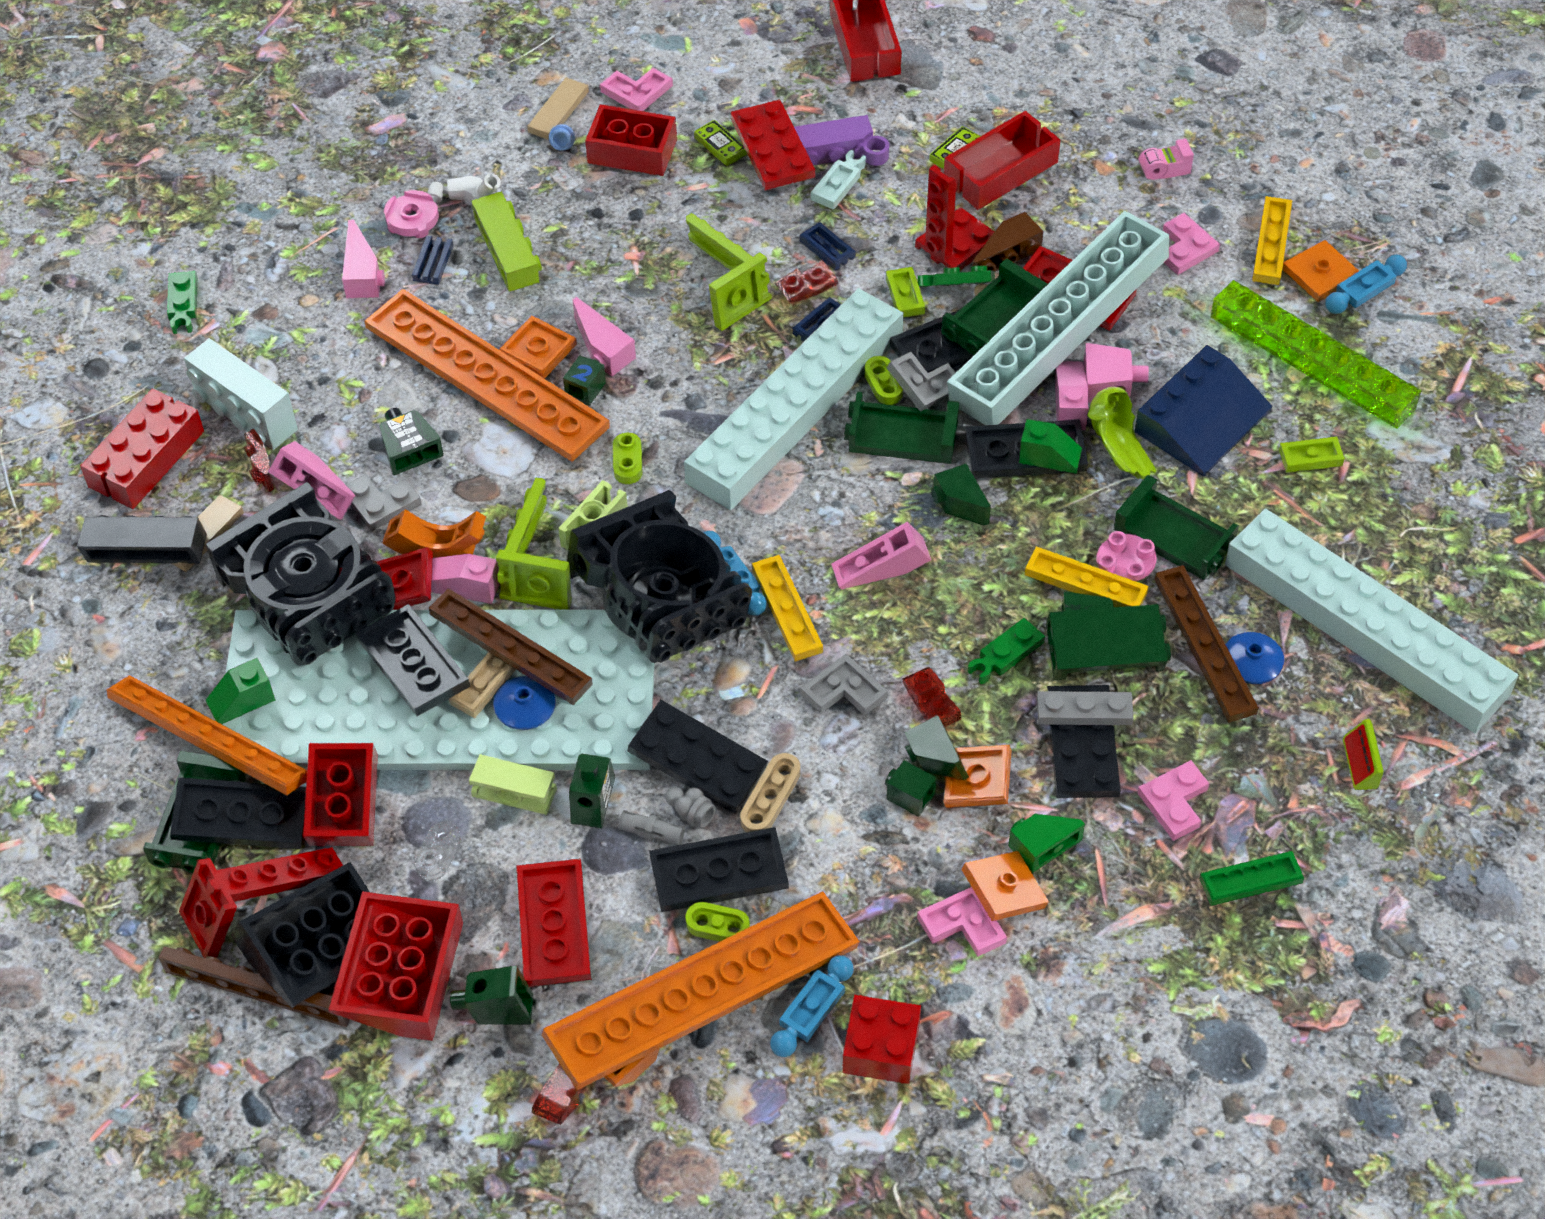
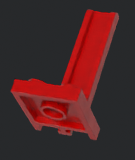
[915,165,995,271]
[179,847,343,958]

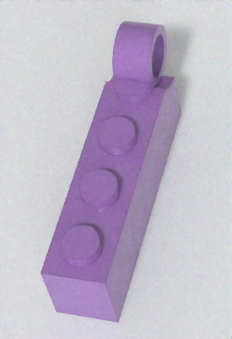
[794,115,889,166]

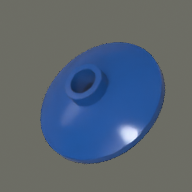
[1225,632,1284,684]
[493,676,556,730]

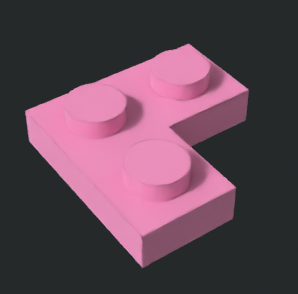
[600,68,673,111]
[1163,213,1220,275]
[1137,760,1209,841]
[917,887,1007,957]

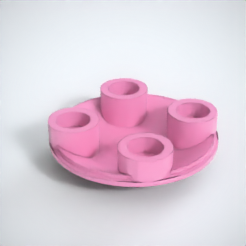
[1096,531,1156,582]

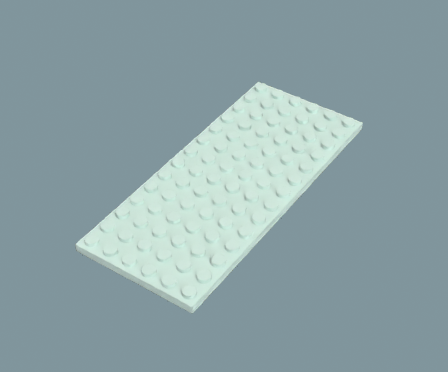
[212,610,655,770]

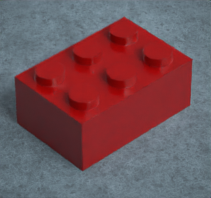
[585,104,677,176]
[303,743,378,846]

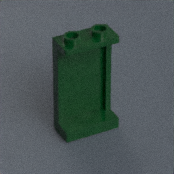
[941,258,1048,355]
[844,391,960,464]
[1113,475,1239,580]
[1046,604,1171,680]
[143,750,246,874]

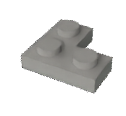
[887,352,955,412]
[346,474,422,532]
[800,654,888,715]

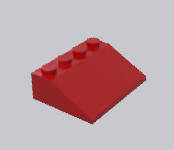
[329,891,463,1041]

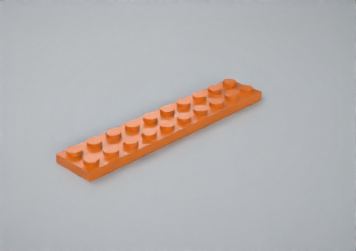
[364,289,610,462]
[541,891,860,1090]

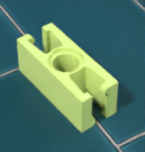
[558,480,628,550]
[469,754,557,815]

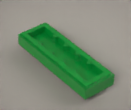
[1199,851,1304,906]

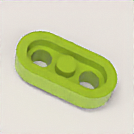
[865,356,903,405]
[613,432,643,484]
[685,902,750,942]

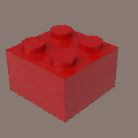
[842,994,921,1084]

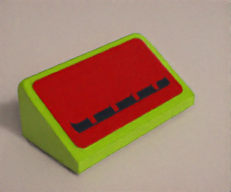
[1343,719,1384,790]

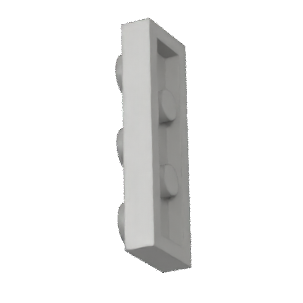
[1037,691,1134,725]

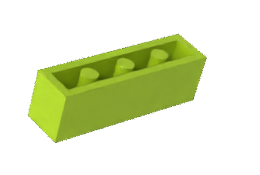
[471,191,542,292]

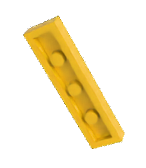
[1252,196,1293,285]
[1024,546,1149,607]
[752,554,823,662]

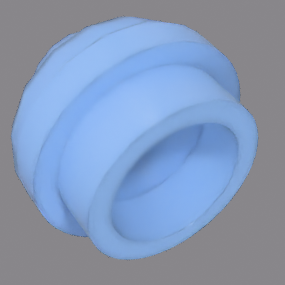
[549,124,575,151]

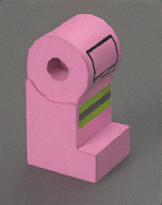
[1139,138,1194,180]

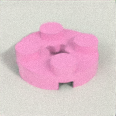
[384,190,439,238]

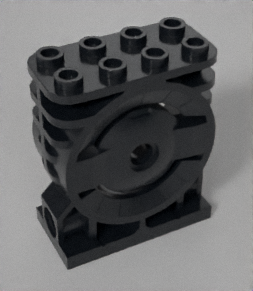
[206,482,396,666]
[567,490,752,663]

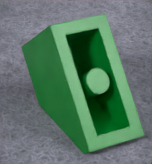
[1019,419,1082,473]
[205,658,276,724]
[1008,813,1085,873]

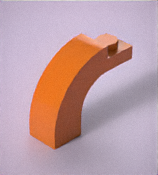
[382,509,486,558]

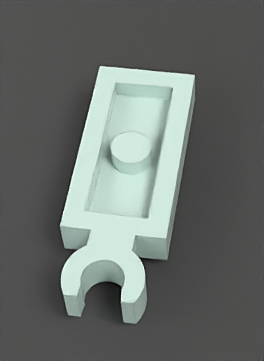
[811,150,866,210]

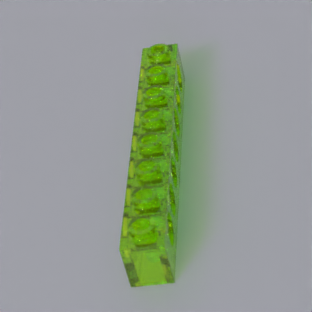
[1210,280,1421,429]

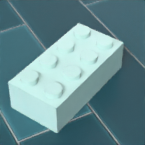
[184,338,298,450]

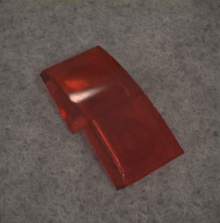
[775,260,839,303]
[244,428,274,493]
[902,667,962,727]
[531,1063,586,1125]

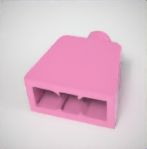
[1083,343,1149,403]

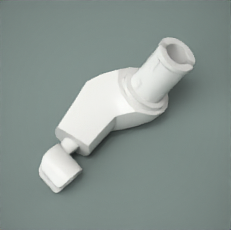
[428,173,501,204]

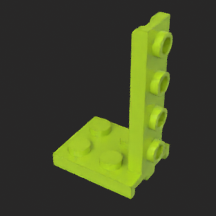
[686,213,772,331]
[496,477,572,610]

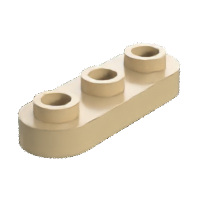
[740,753,800,832]

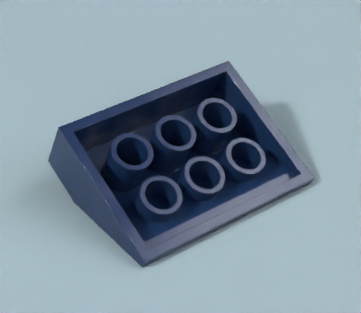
[1134,345,1272,477]

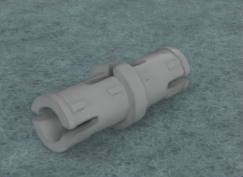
[618,810,685,845]

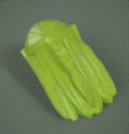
[1087,386,1156,479]

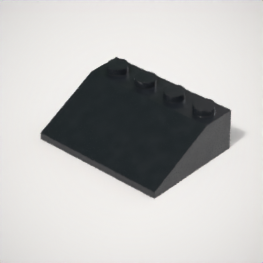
[231,862,370,1008]

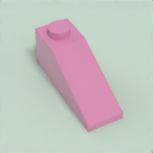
[342,220,385,298]
[573,297,636,377]
[1055,361,1089,430]
[268,441,356,520]
[831,522,931,589]
[431,554,500,604]

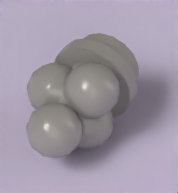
[666,787,716,828]

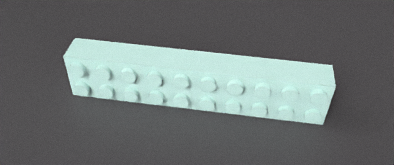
[947,211,1169,425]
[684,288,903,511]
[1225,508,1519,734]

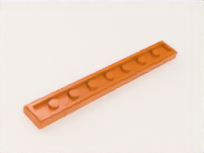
[106,675,307,795]

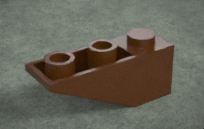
[973,211,1044,272]

